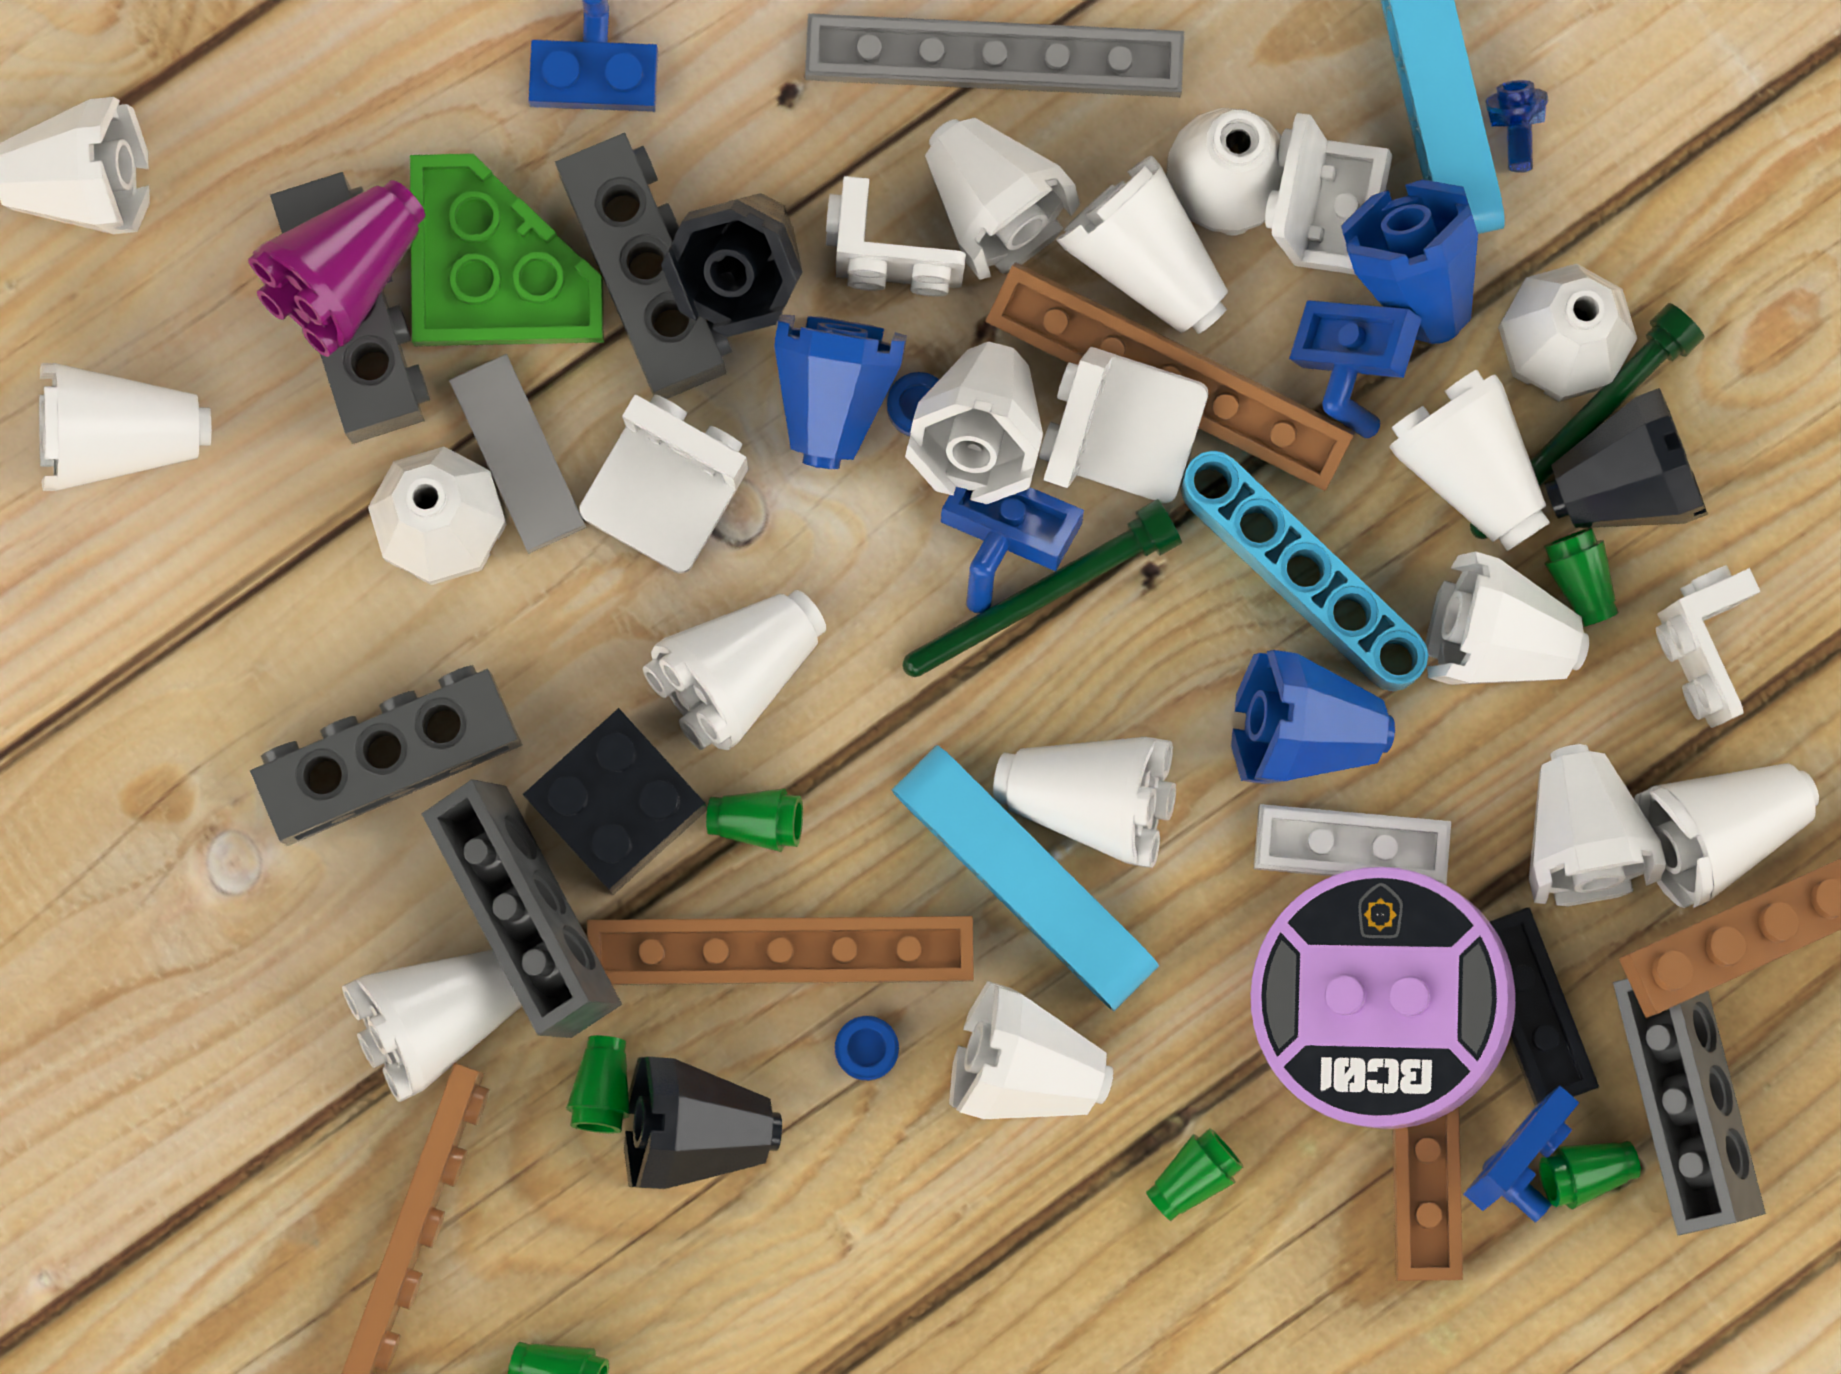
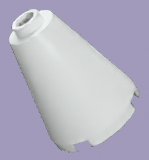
[1057,156,1228,334]
[39,363,212,491]
[1634,763,1819,908]

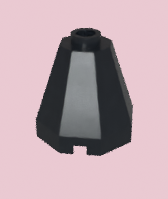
[661,193,803,337]
[1545,388,1708,528]
[624,1056,782,1189]

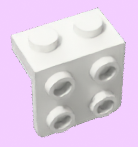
[1265,113,1393,275]
[826,176,966,296]
[1039,347,1209,503]
[579,394,749,573]
[1656,565,1761,728]

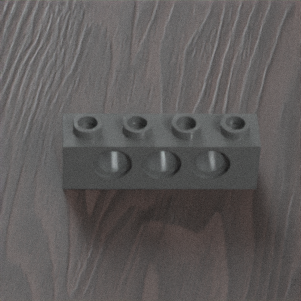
[555,133,732,399]
[270,172,430,444]
[250,665,522,846]
[422,779,622,1038]
[1613,978,1766,1236]

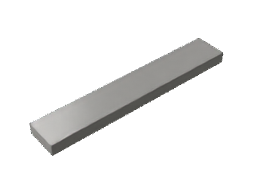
[805,14,1184,97]

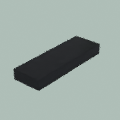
[1490,907,1599,1106]

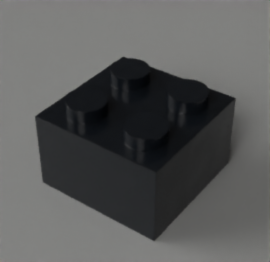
[523,708,707,895]

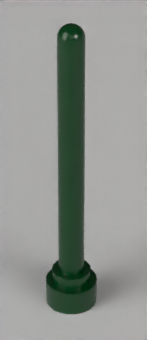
[1470,303,1705,539]
[902,499,1182,677]

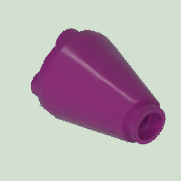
[248,180,426,357]

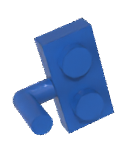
[529,0,658,112]
[1289,300,1422,438]
[941,487,1084,613]
[1463,1086,1579,1223]

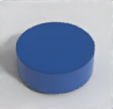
[887,372,939,437]
[835,1016,899,1081]

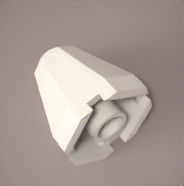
[0,97,150,234]
[925,118,1080,280]
[1498,264,1637,402]
[905,341,1043,504]
[368,446,507,585]
[1425,552,1589,685]
[1529,744,1666,907]
[949,981,1113,1119]

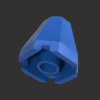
[1341,179,1478,344]
[774,315,907,469]
[1231,650,1395,784]

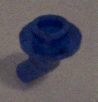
[1485,80,1549,173]

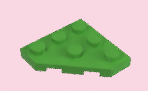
[410,154,604,346]

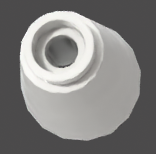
[1166,108,1284,236]
[1389,370,1550,551]
[643,590,826,750]
[993,737,1176,868]
[342,950,521,1102]

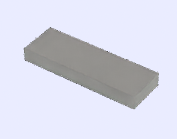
[449,354,586,554]

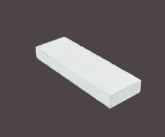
[1253,804,1451,885]

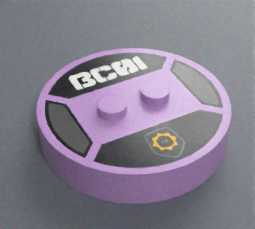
[1251,867,1516,1129]

